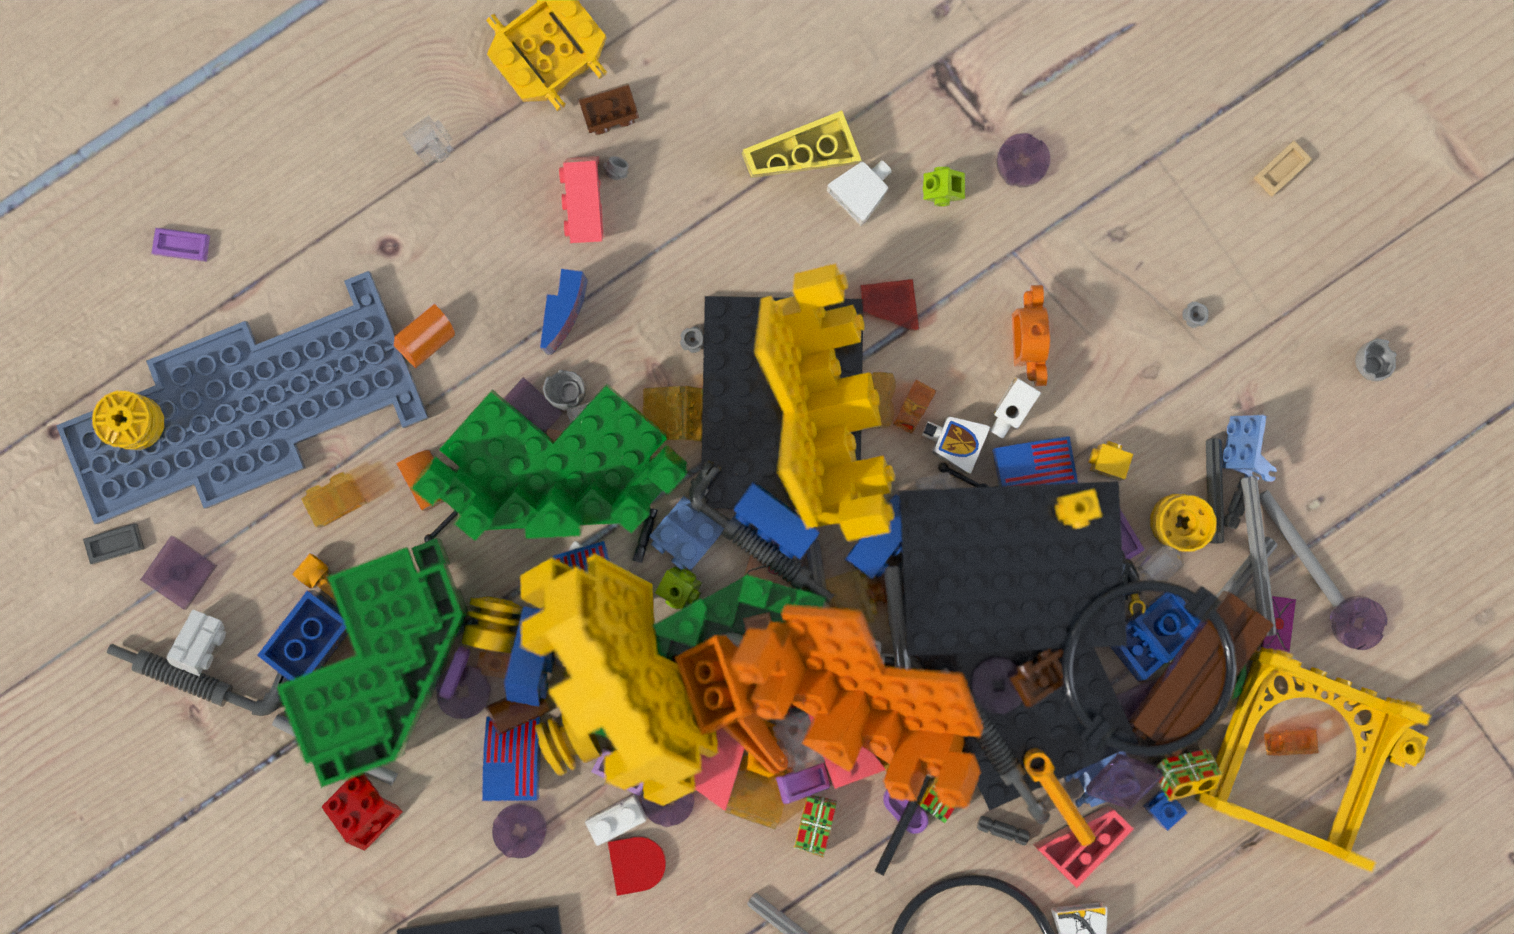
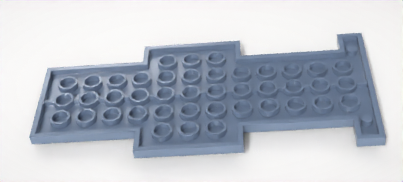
[56,271,429,524]

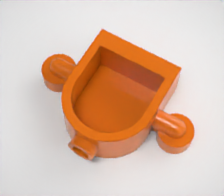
[1012,285,1050,386]

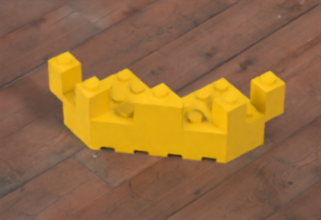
[755,263,895,541]
[521,554,718,806]

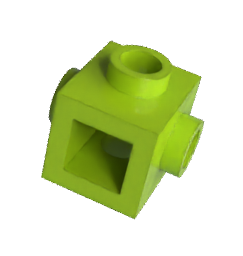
[923,167,965,207]
[655,566,702,609]

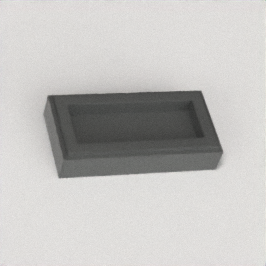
[83,524,144,565]

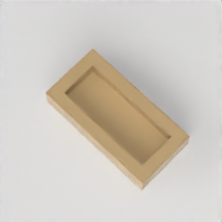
[1254,141,1312,197]

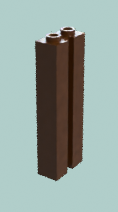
[1128,591,1274,757]

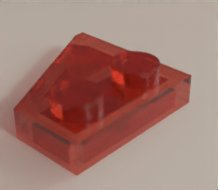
[860,279,919,331]

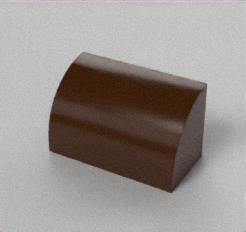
[485,697,550,736]

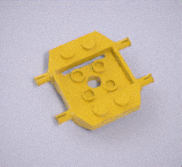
[486,0,607,111]

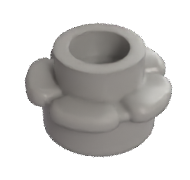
[603,156,629,180]
[1182,302,1208,328]
[680,327,704,353]

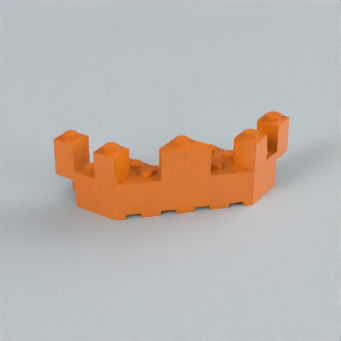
[731,605,984,808]

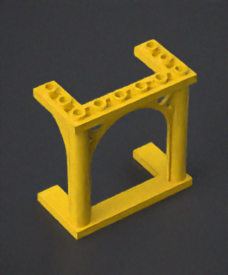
[1194,647,1431,872]

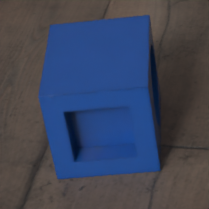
[1143,789,1188,831]

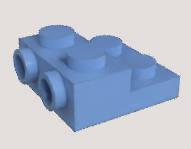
[649,496,724,570]

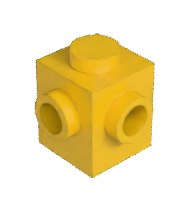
[1088,441,1134,481]
[1055,489,1101,529]
[1388,728,1429,768]

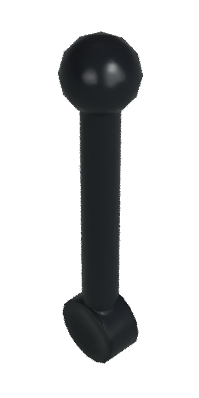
[938,462,989,487]
[424,510,458,542]

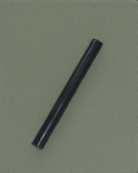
[874,775,932,876]

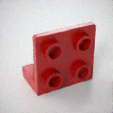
[322,773,402,851]

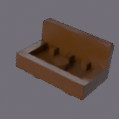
[578,83,639,135]
[1010,648,1064,708]

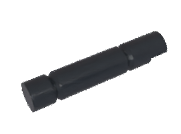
[633,508,658,563]

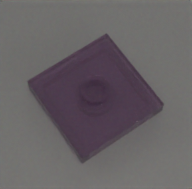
[503,377,563,433]
[140,535,217,610]
[1085,753,1163,810]

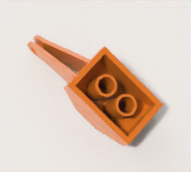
[675,635,788,774]

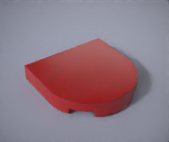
[608,836,666,896]

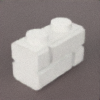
[166,610,226,676]
[585,794,647,846]

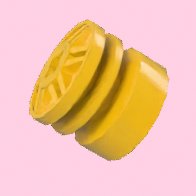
[92,391,164,450]
[1150,494,1216,552]
[461,596,523,653]
[535,713,602,776]

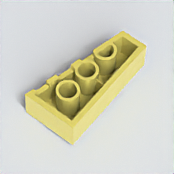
[742,111,862,178]

